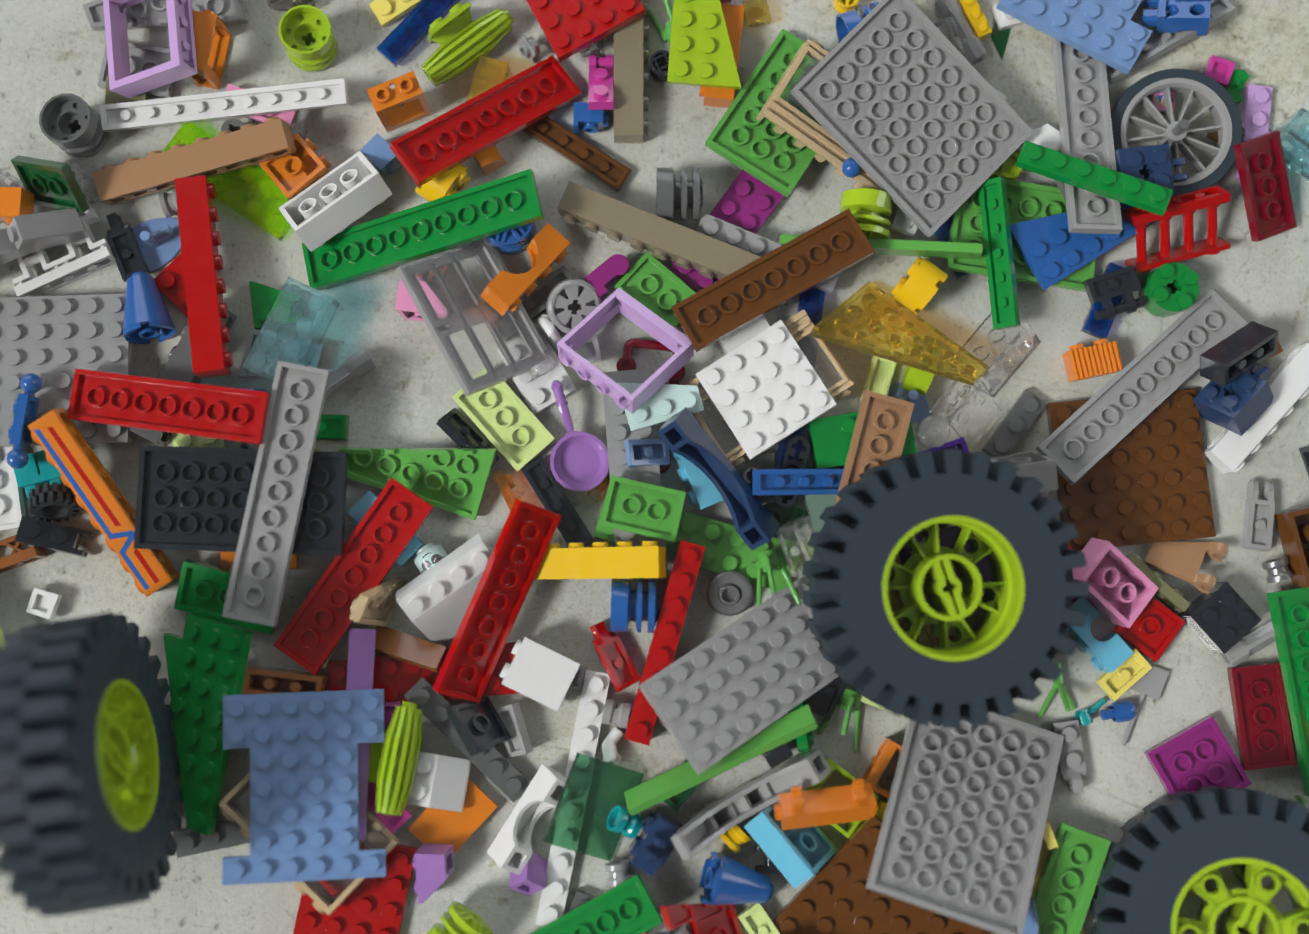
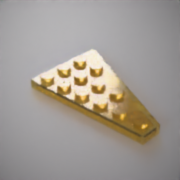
[810,281,989,386]

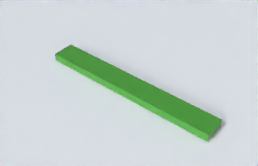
[779,234,983,260]
[624,704,818,816]

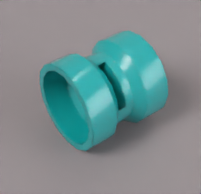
[607,805,643,839]

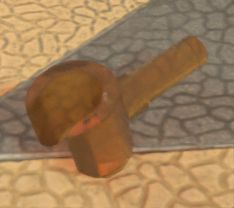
[587,474,610,502]

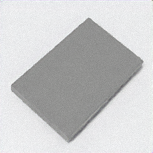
[98,42,176,98]

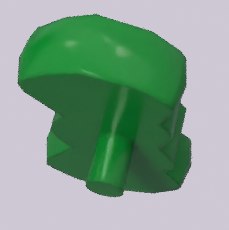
[1225,69,1250,105]

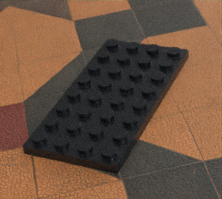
[134,445,348,556]

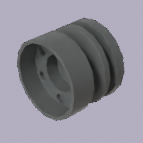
[39,93,109,159]
[656,167,703,220]

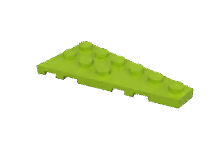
[667,0,741,90]

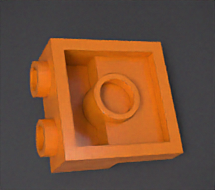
[259,133,332,200]

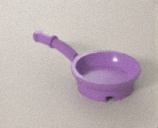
[550,380,609,492]

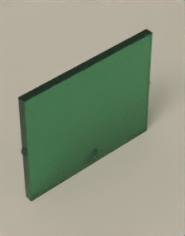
[543,752,644,861]

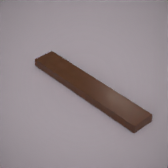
[521,116,632,192]

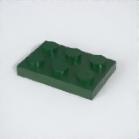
[11,155,90,213]

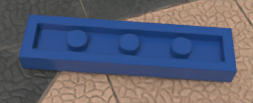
[753,469,844,495]

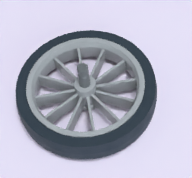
[1111,69,1242,197]

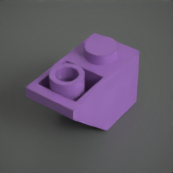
[412,844,455,904]

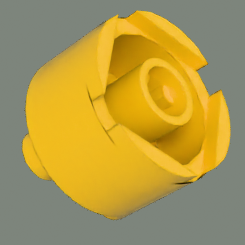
[415,164,471,202]
[891,256,948,315]

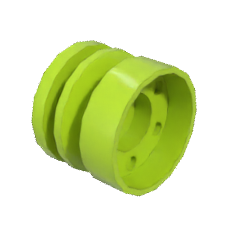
[278,5,337,72]
[840,188,893,239]
[427,901,493,934]

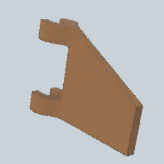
[1145,542,1229,594]

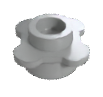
[519,35,541,64]

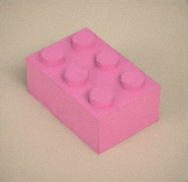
[1073,538,1159,628]

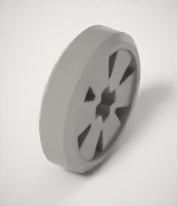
[546,278,601,333]

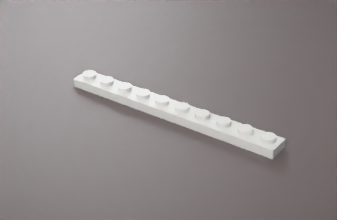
[99,78,349,132]
[535,669,610,926]

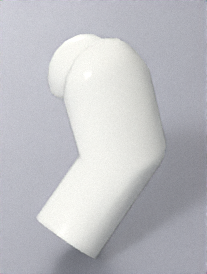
[536,314,562,350]
[601,726,625,766]

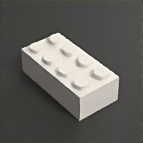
[278,151,392,252]

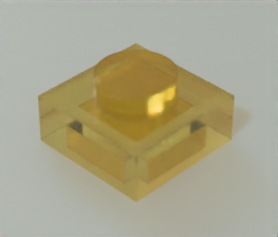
[742,0,771,28]

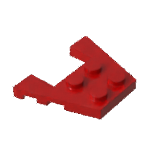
[660,903,743,934]

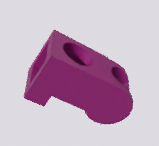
[584,254,629,301]

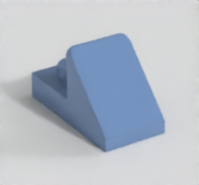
[625,439,670,469]

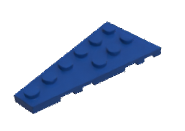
[1010,204,1155,291]

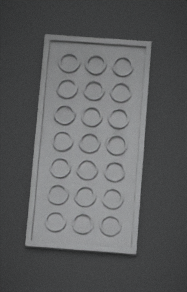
[639,576,838,775]

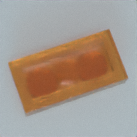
[493,470,522,511]

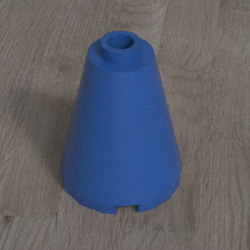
[123,272,176,344]
[699,851,774,905]

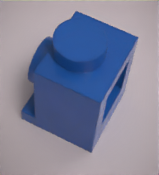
[573,102,609,134]

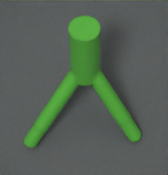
[1037,663,1076,718]

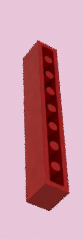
[175,175,233,379]
[624,539,705,746]

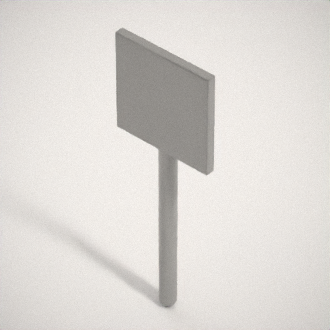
[1121,664,1170,746]

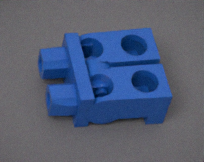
[1142,0,1211,36]

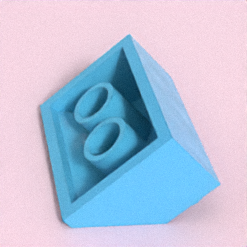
[744,801,837,889]

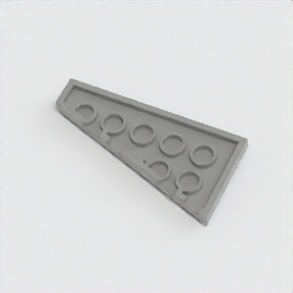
[83,0,248,31]

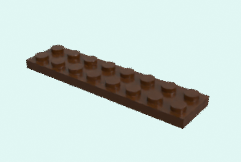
[671,209,875,352]

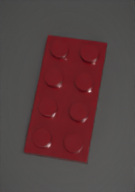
[1233,130,1297,242]
[1227,662,1296,770]

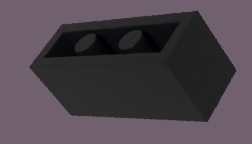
[1199,321,1278,386]

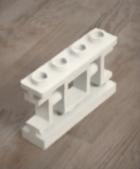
[12,202,116,297]

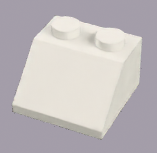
[406,752,472,812]

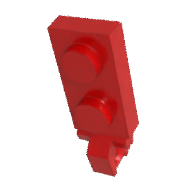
[590,621,641,692]

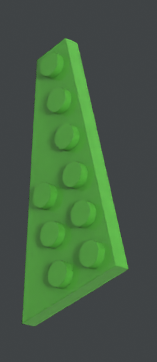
[338,447,497,520]

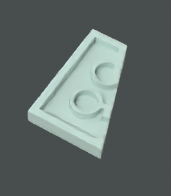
[617,383,704,432]

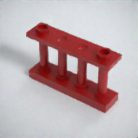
[1122,185,1230,273]

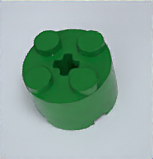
[1139,262,1199,317]

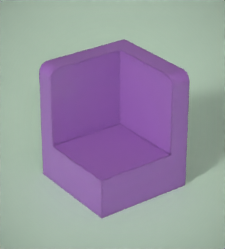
[509,853,547,896]

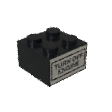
[1178,581,1261,654]

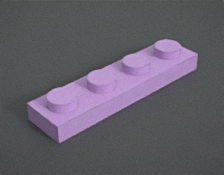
[1234,84,1273,181]

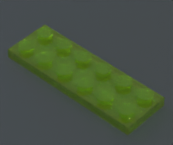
[163,123,292,241]

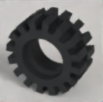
[29,482,79,522]

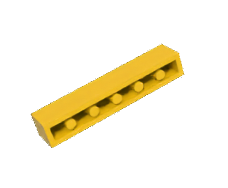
[534,541,666,580]

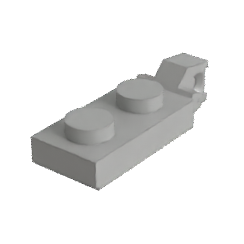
[1051,719,1087,793]

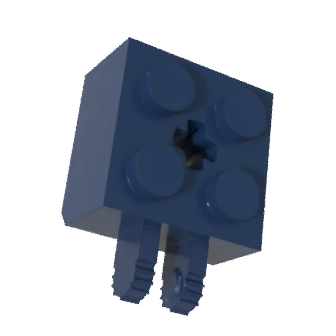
[1115,144,1188,205]
[1193,364,1274,436]
[629,809,683,878]

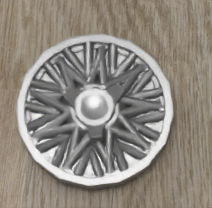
[706,570,753,616]

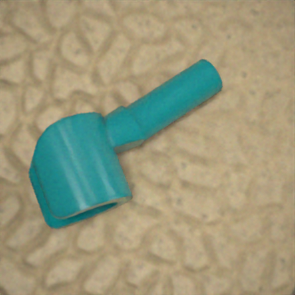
[1075,698,1107,726]

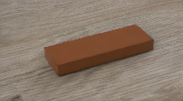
[375,625,448,673]

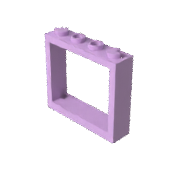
[103,0,198,98]
[557,288,694,414]

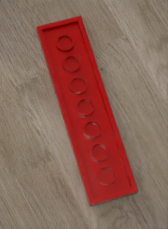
[389,55,582,187]
[67,368,271,444]
[273,478,435,675]
[432,498,562,703]
[326,642,519,705]

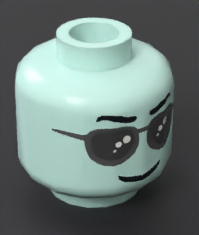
[414,542,448,574]

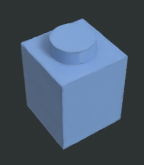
[360,133,401,178]

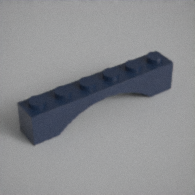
[657,407,780,551]

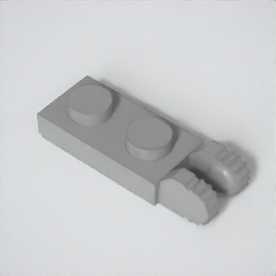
[1242,480,1275,552]

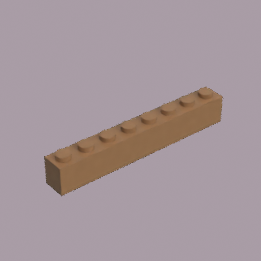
[92,117,297,205]

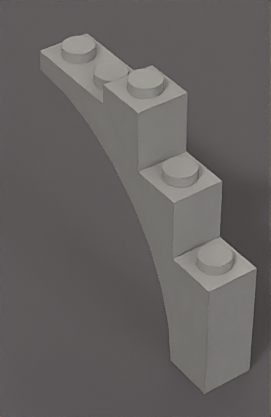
[0,208,85,266]
[670,748,832,861]

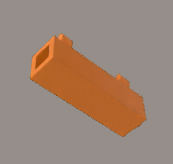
[774,778,877,830]

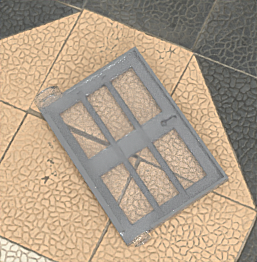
[396,239,555,397]

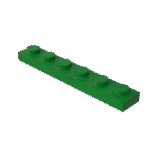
[1015,140,1173,216]
[979,176,1021,330]

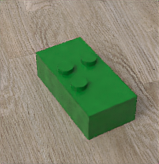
[806,412,917,469]

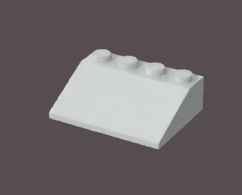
[395,533,493,646]

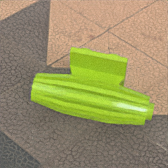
[421,1,514,87]
[369,701,424,816]

